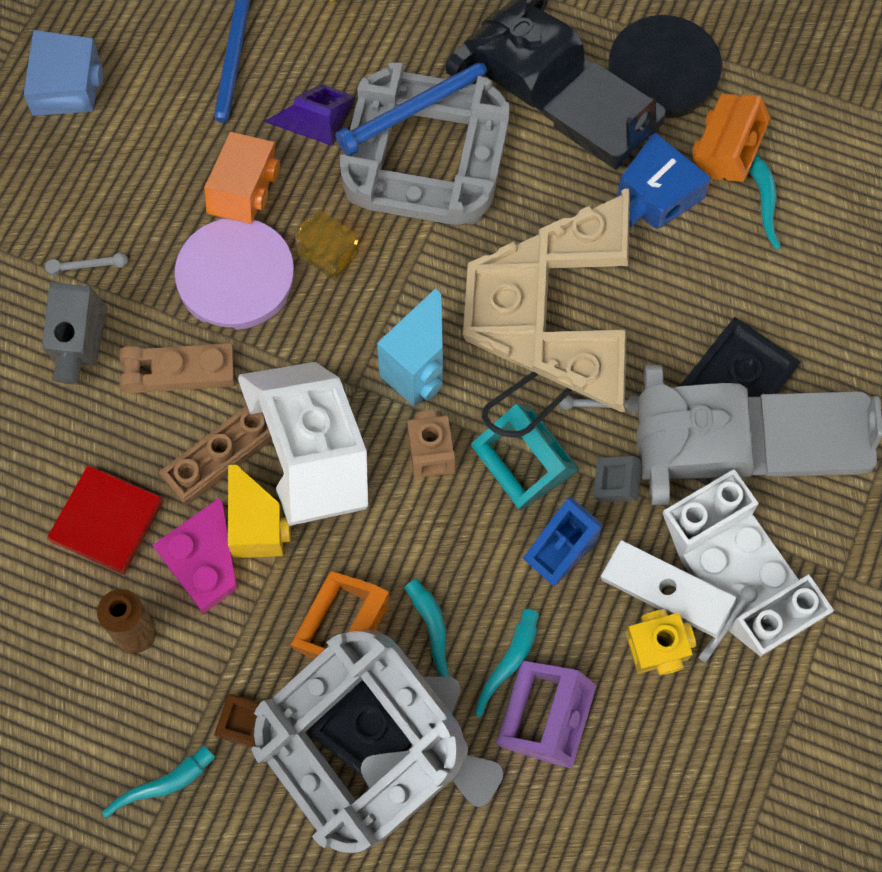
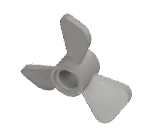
[361,677,503,807]

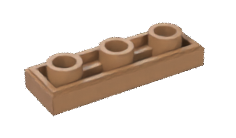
[159,405,272,506]

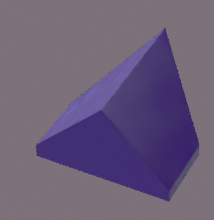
[264,84,355,146]

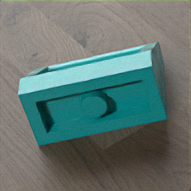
[471,403,579,510]

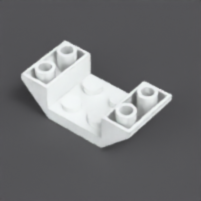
[238,362,368,526]
[663,469,834,657]

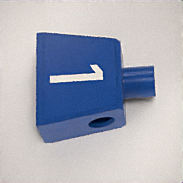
[617,133,711,229]

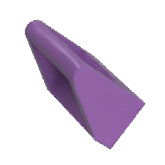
[496,661,597,768]

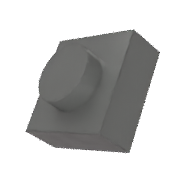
[593,456,642,503]

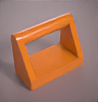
[290,571,390,659]

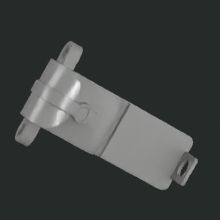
[636,365,882,505]

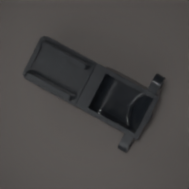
[446,0,666,170]

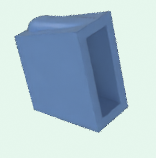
[24,30,103,116]

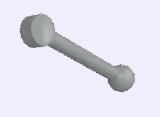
[45,252,128,277]
[558,395,639,413]
[698,586,758,663]

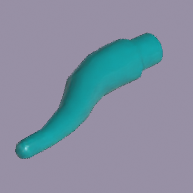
[749,152,781,250]
[404,578,450,677]
[475,609,539,717]
[102,745,216,817]

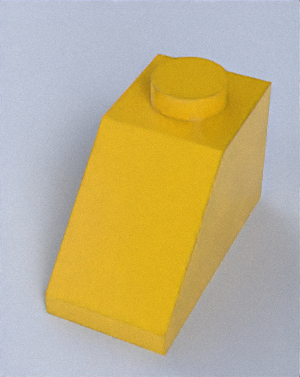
[228,465,291,558]

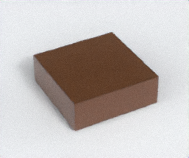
[214,693,261,748]

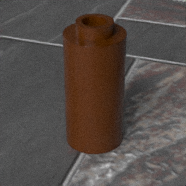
[97,589,156,654]

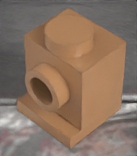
[407,410,455,478]

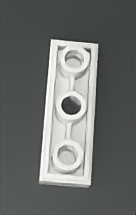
[601,540,737,638]

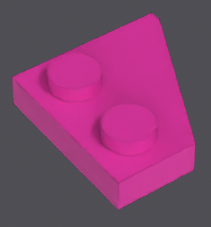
[153,498,238,614]

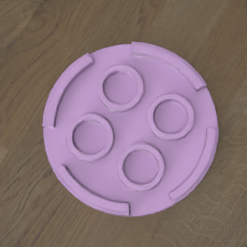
[175,218,295,330]

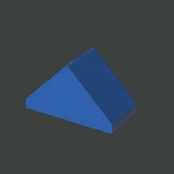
[523,496,603,586]

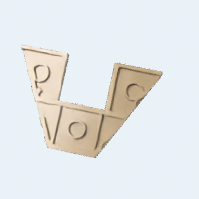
[463,189,630,412]

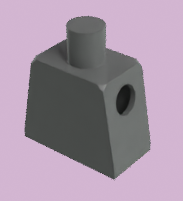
[42,282,108,384]

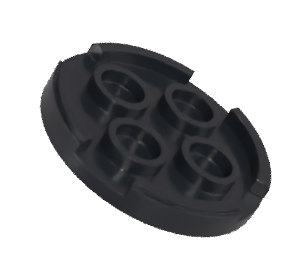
[608,15,722,118]

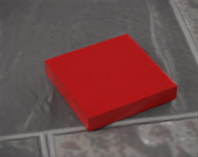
[47,465,163,575]

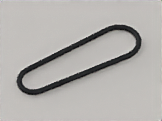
[482,372,573,438]

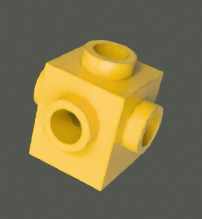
[625,609,696,676]

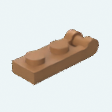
[120,343,235,393]

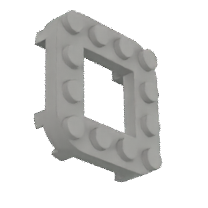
[340,63,509,225]
[251,630,468,853]

